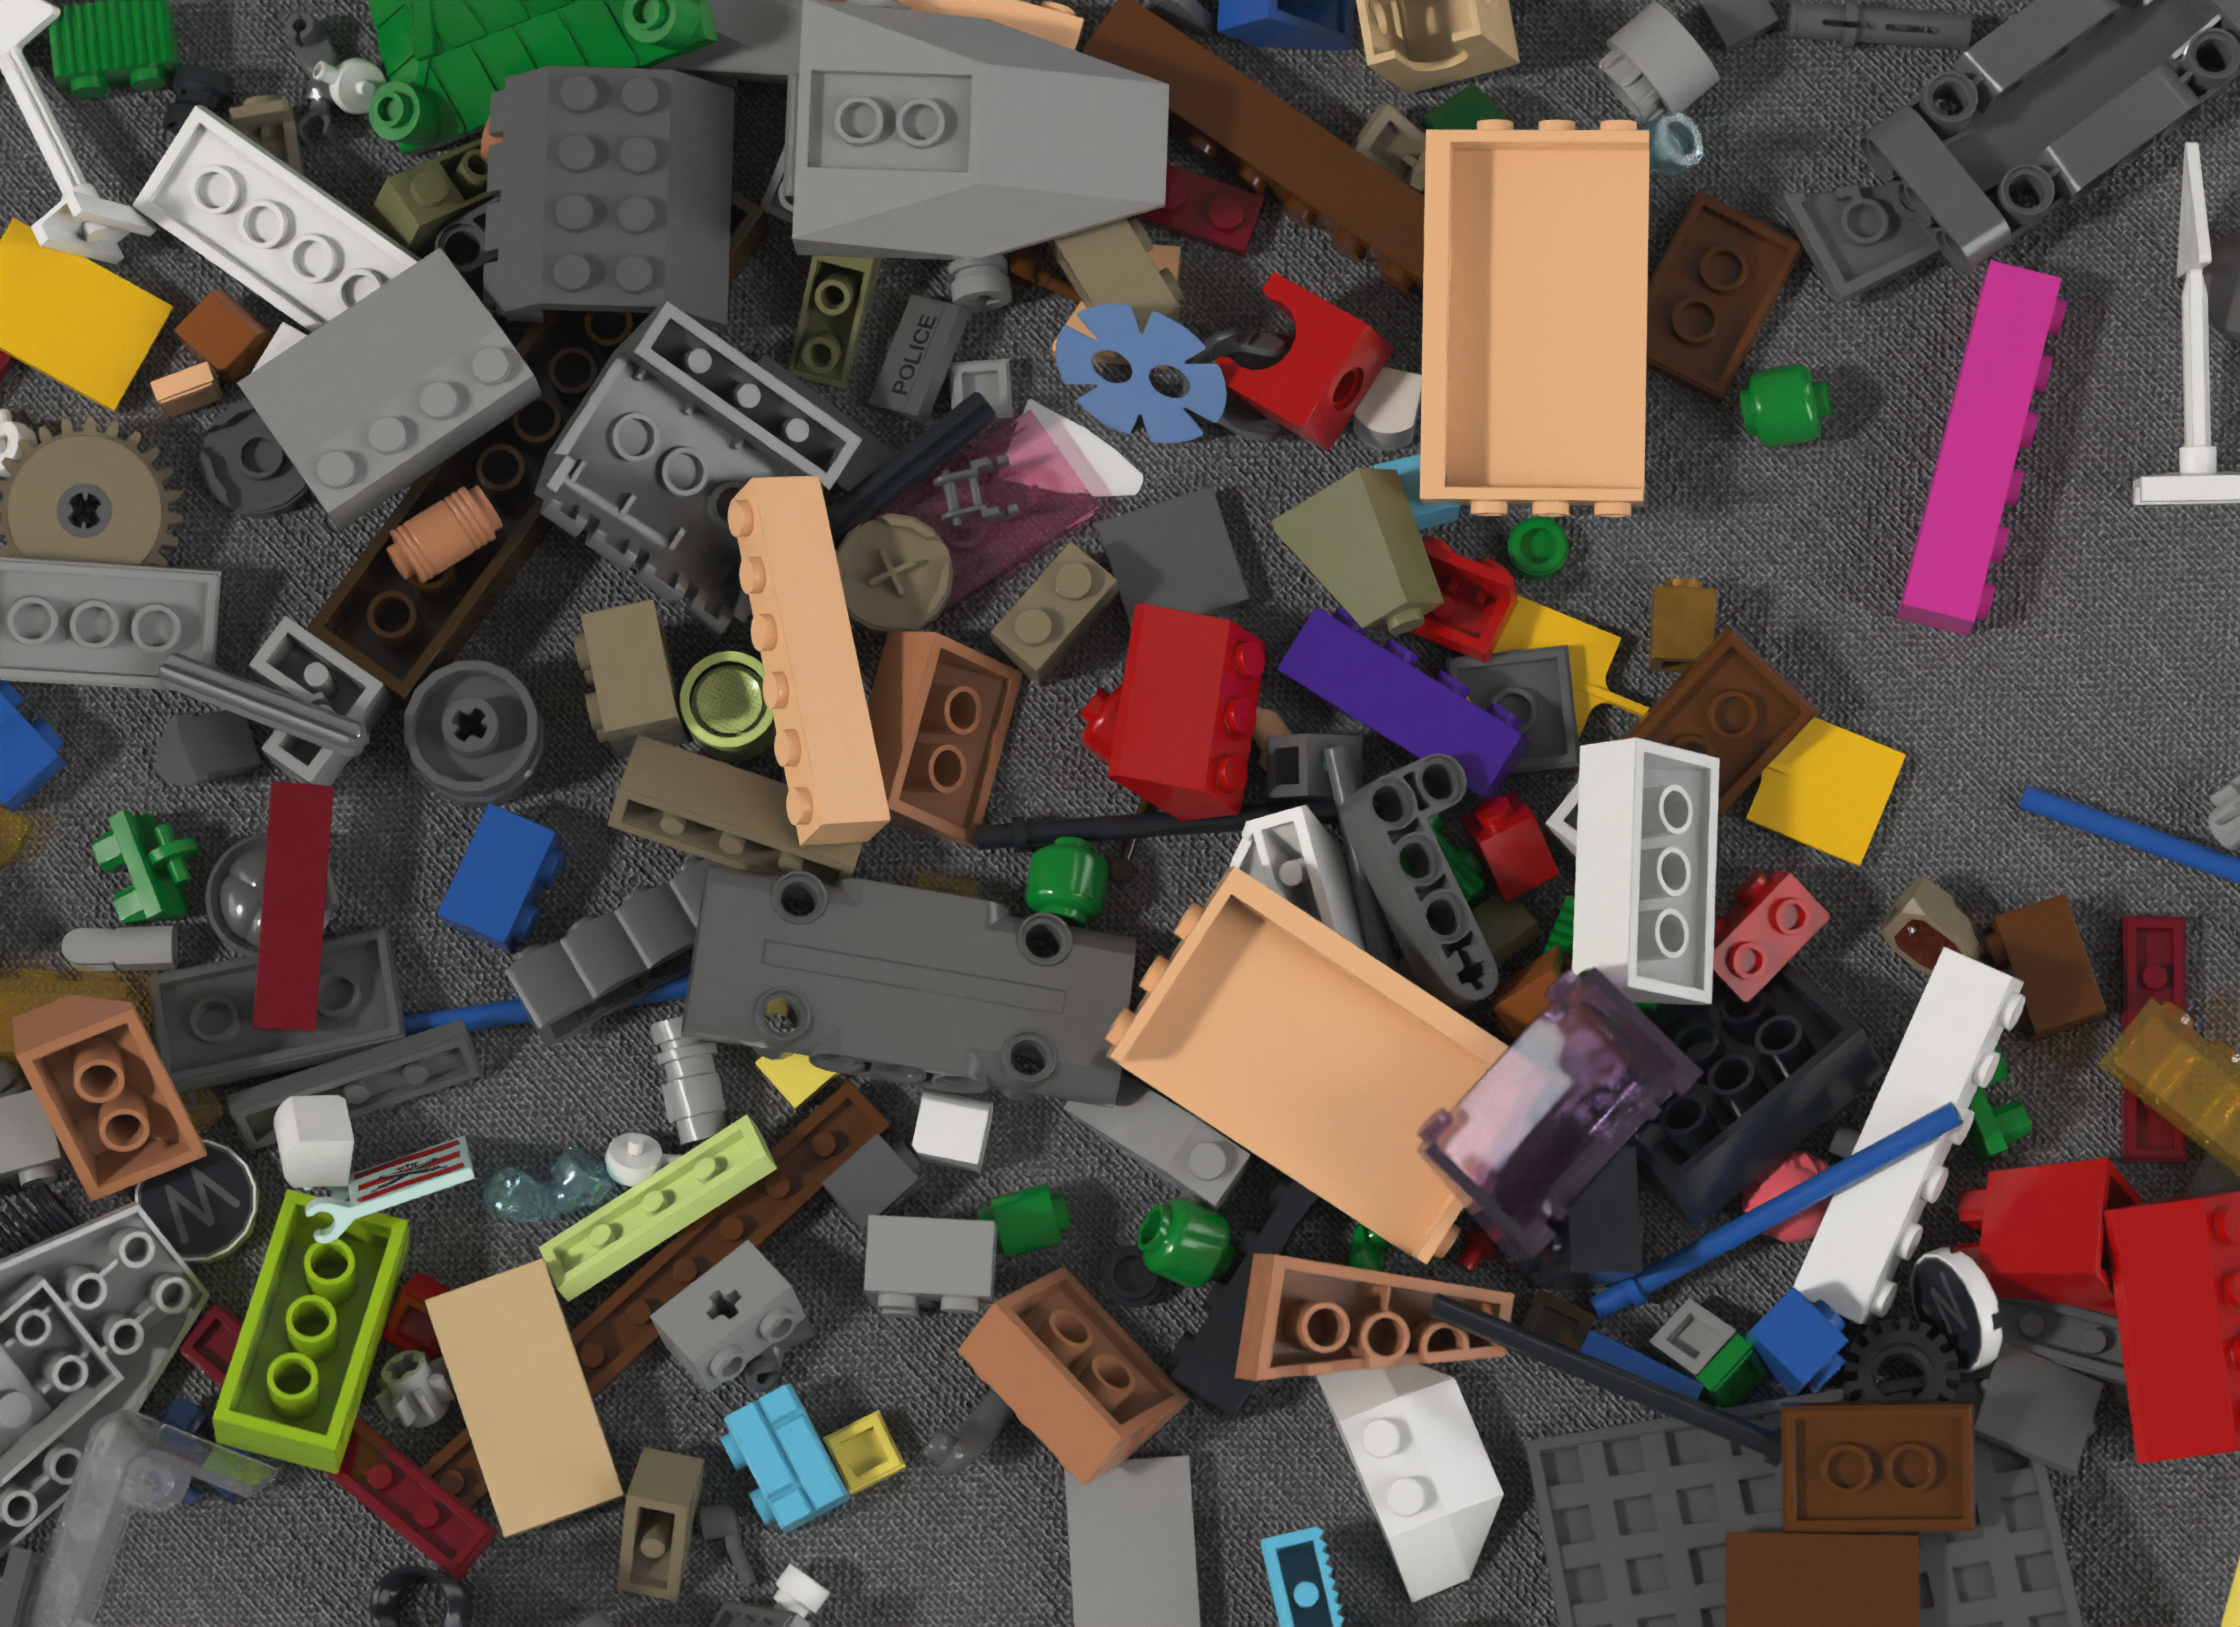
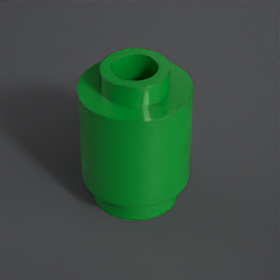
[977,1183,1072,1258]

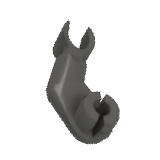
[285,12,341,147]

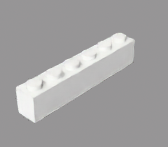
[1793,947,2025,1326]

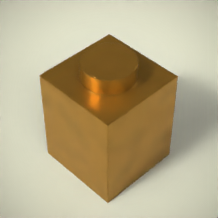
[1648,578,1716,673]

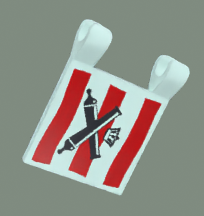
[303,1135,475,1243]

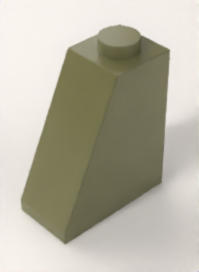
[1271,468,1444,635]

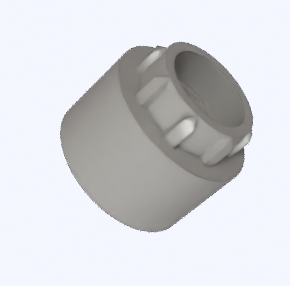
[1598,1,1720,123]

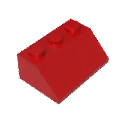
[1107,604,1267,822]

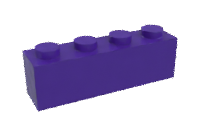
[1277,607,1530,800]

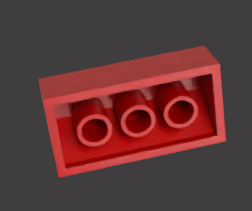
[2103,1191,2240,1463]

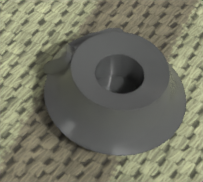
[205,833,341,959]

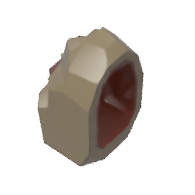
[1879,876,1980,975]

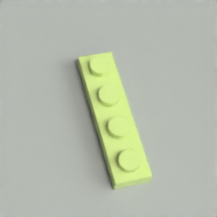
[539,1114,777,1302]

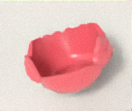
[1741,1150,1834,1243]

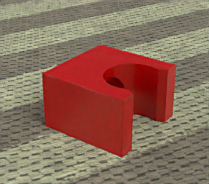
[1215,271,1394,453]

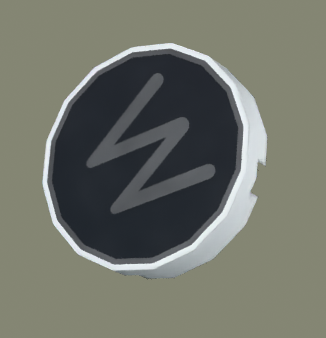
[135,1140,260,1263]
[1910,1247,2003,1373]

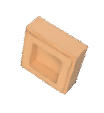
[150,361,224,418]

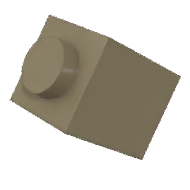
[617,1447,705,1602]

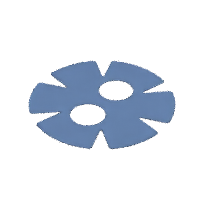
[1056,304,1227,443]

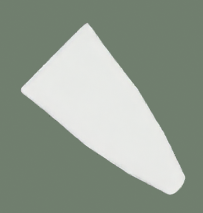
[997,399,1143,496]

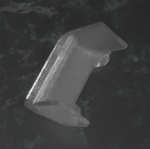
[25,1409,279,1627]

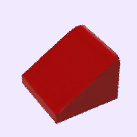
[381,1273,452,1361]

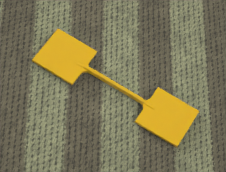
[1466,595,1906,867]

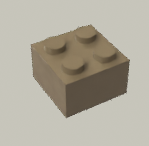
[573,599,688,758]

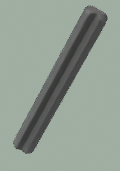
[158,653,370,758]

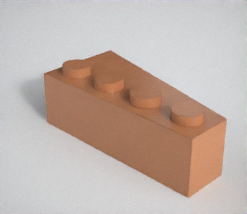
[1235,1253,1514,1381]

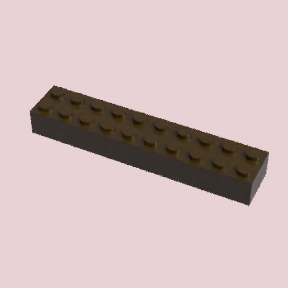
[306,189,770,708]

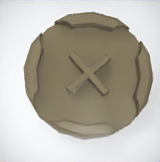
[835,513,954,636]

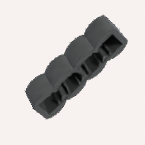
[505,856,731,1047]

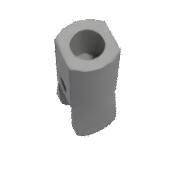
[61,926,179,973]

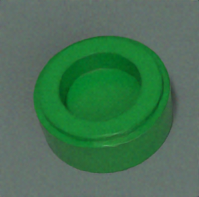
[1507,517,1569,581]

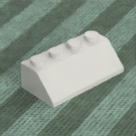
[1571,737,1720,1005]

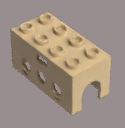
[1356,0,1520,94]

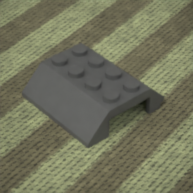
[482,65,735,328]
[534,300,863,636]

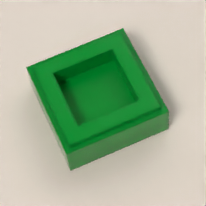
[1695,1333,1768,1409]

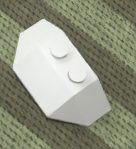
[1229,805,1368,953]
[1316,1364,1504,1604]

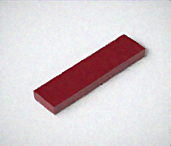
[252,781,334,1034]
[2120,915,2186,1165]

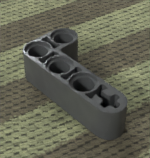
[1340,753,1498,1012]

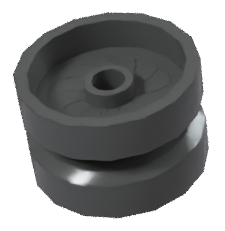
[404,661,547,808]

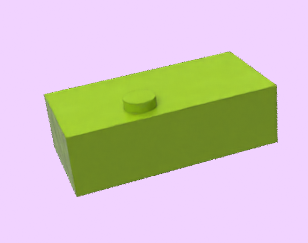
[212,1189,410,1475]

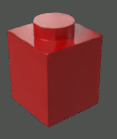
[1459,791,1560,903]

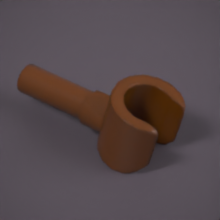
[1007,246,1081,304]

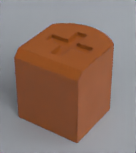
[174,289,273,385]

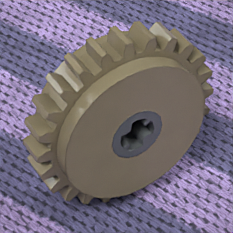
[0,417,183,566]

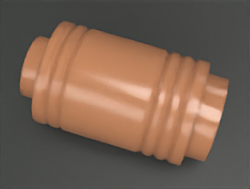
[386,485,503,584]

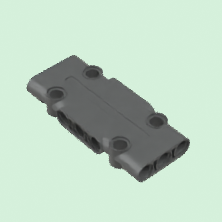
[1859,0,2240,273]
[681,864,1136,1108]

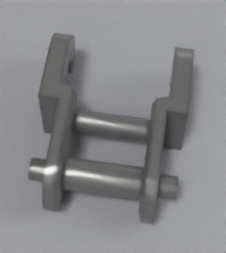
[933,455,1021,527]

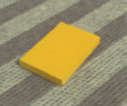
[0,218,174,413]

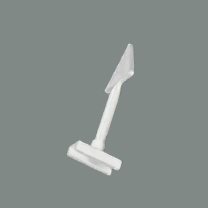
[0,0,157,265]
[2133,142,2240,506]

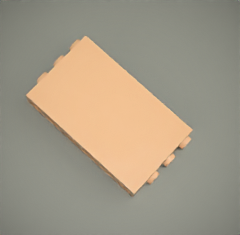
[1420,119,1650,518]
[1104,866,1550,1264]

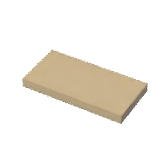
[424,1258,625,1539]

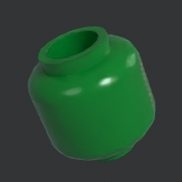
[1740,363,1832,449]
[1025,837,1109,928]
[1137,1198,1234,1289]

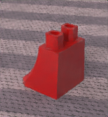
[1952,1158,2144,1317]

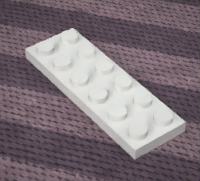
[132,105,495,332]

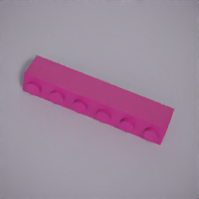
[1896,260,2067,636]

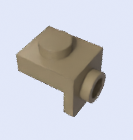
[229,95,305,177]
[1350,103,1426,193]

